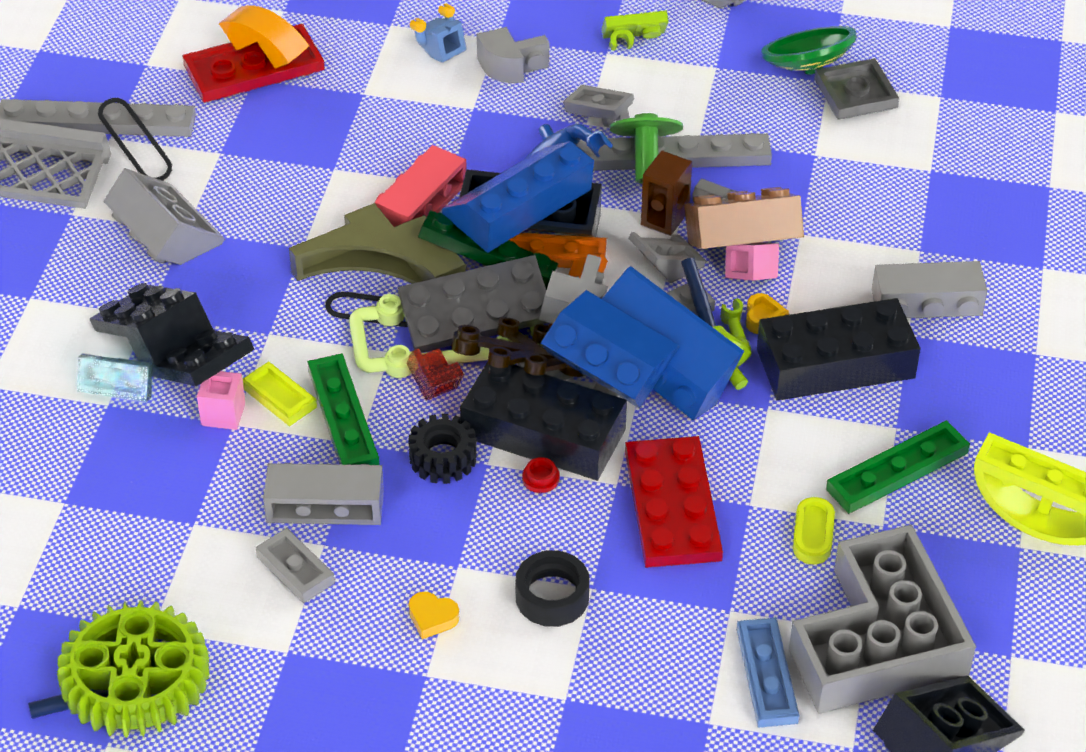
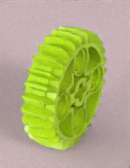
[57,600,210,738]

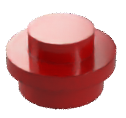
[522,457,560,493]

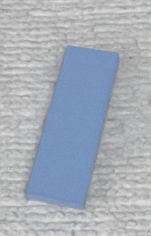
[736,617,799,728]

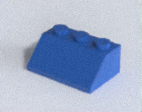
[541,290,680,409]

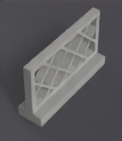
[0,119,111,209]

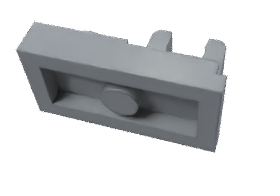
[563,85,634,127]

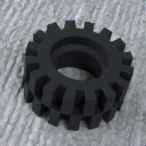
[408,414,477,484]

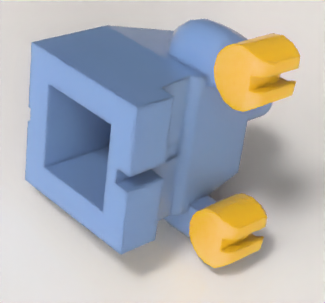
[410,3,467,63]

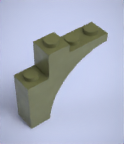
[289,203,466,284]

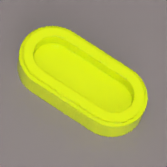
[793,497,835,565]

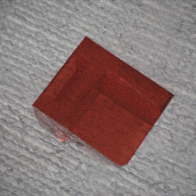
[407,348,464,401]

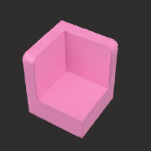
[725,242,779,281]
[197,371,245,430]

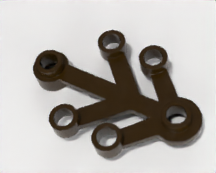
[451,317,585,377]

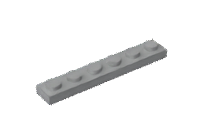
[0,99,196,137]
[577,133,772,171]

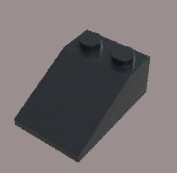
[873,676,1025,752]

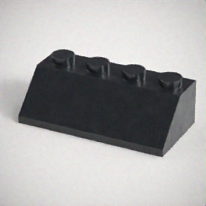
[459,170,602,237]

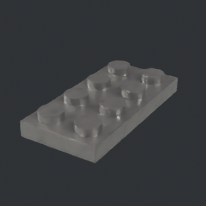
[398,255,549,354]

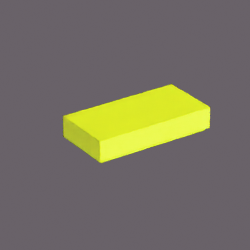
[243,361,317,427]

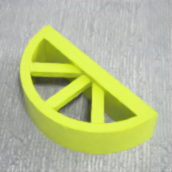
[974,432,1086,545]

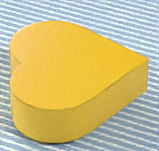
[746,293,789,334]
[409,592,459,639]

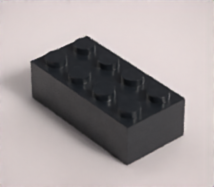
[757,298,921,401]
[460,362,627,481]

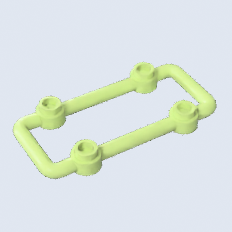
[349,294,544,378]

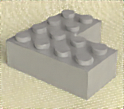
[789,524,976,714]

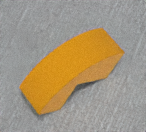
[219,5,309,68]

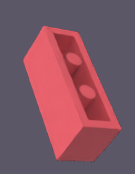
[375,145,466,227]

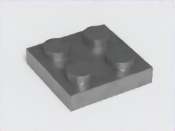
[814,58,899,120]

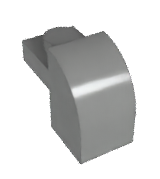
[476,27,549,83]
[539,254,608,324]

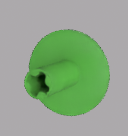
[610,113,683,184]

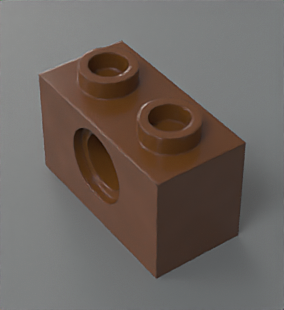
[641,150,692,236]

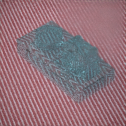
[77,353,153,402]

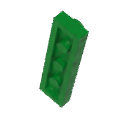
[307,353,380,465]
[826,420,970,514]

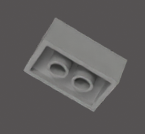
[103,168,225,265]

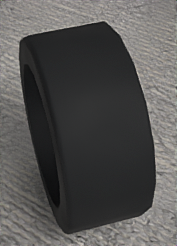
[515,550,589,627]

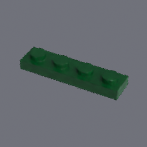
[418,210,559,290]

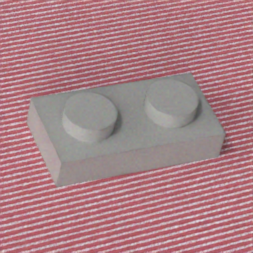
[256,528,335,603]

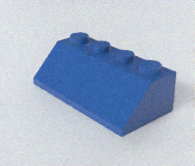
[442,141,594,253]
[602,266,744,421]

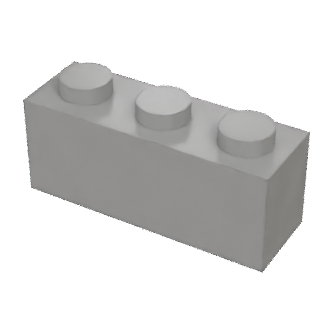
[872,261,987,318]
[263,463,384,525]

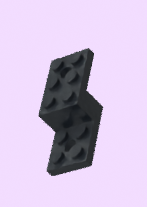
[89,283,255,386]

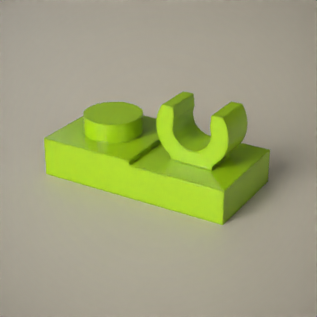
[601,10,669,51]

